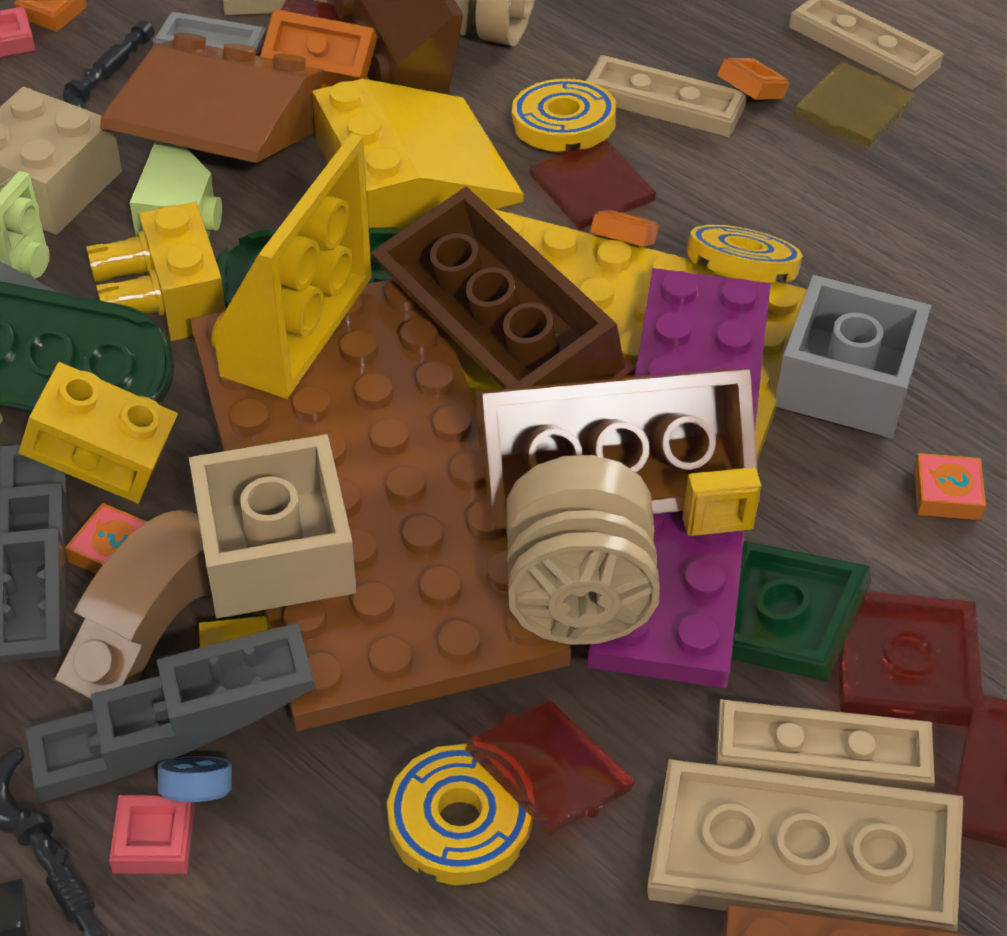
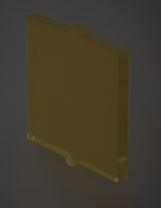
[795,62,915,148]

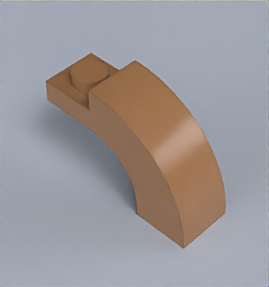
[55,510,212,699]

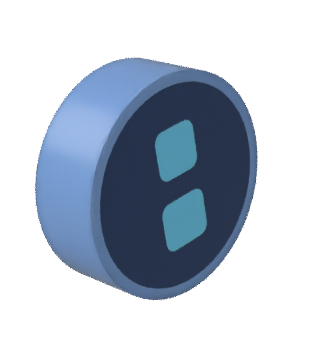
[158,756,232,802]

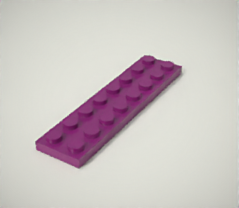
[587,268,771,689]

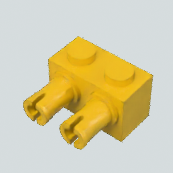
[86,202,226,341]

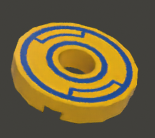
[512,79,616,152]
[686,225,803,283]
[387,744,533,886]

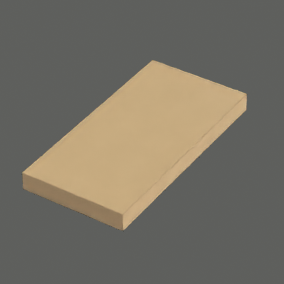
[647,759,963,934]

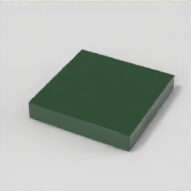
[731,541,871,682]

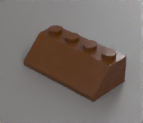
[334,0,463,95]
[371,186,625,388]

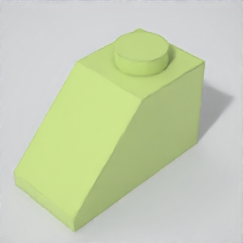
[130,140,222,237]

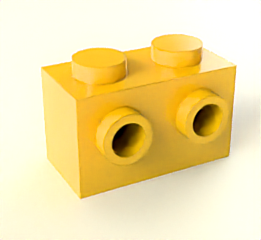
[18,362,178,504]

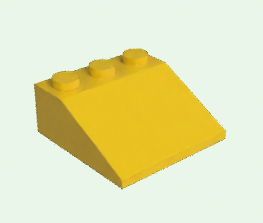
[312,79,524,229]
[211,133,372,399]

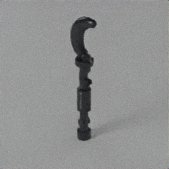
[63,20,155,109]
[0,748,108,936]

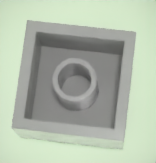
[775,275,932,439]

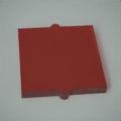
[530,140,656,230]
[465,701,635,835]

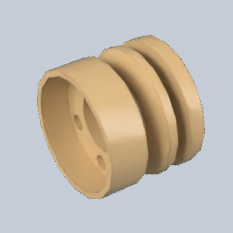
[507,455,660,645]

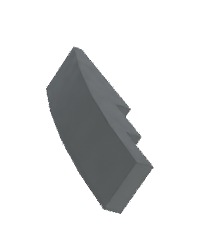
[0,444,70,662]
[26,623,315,803]

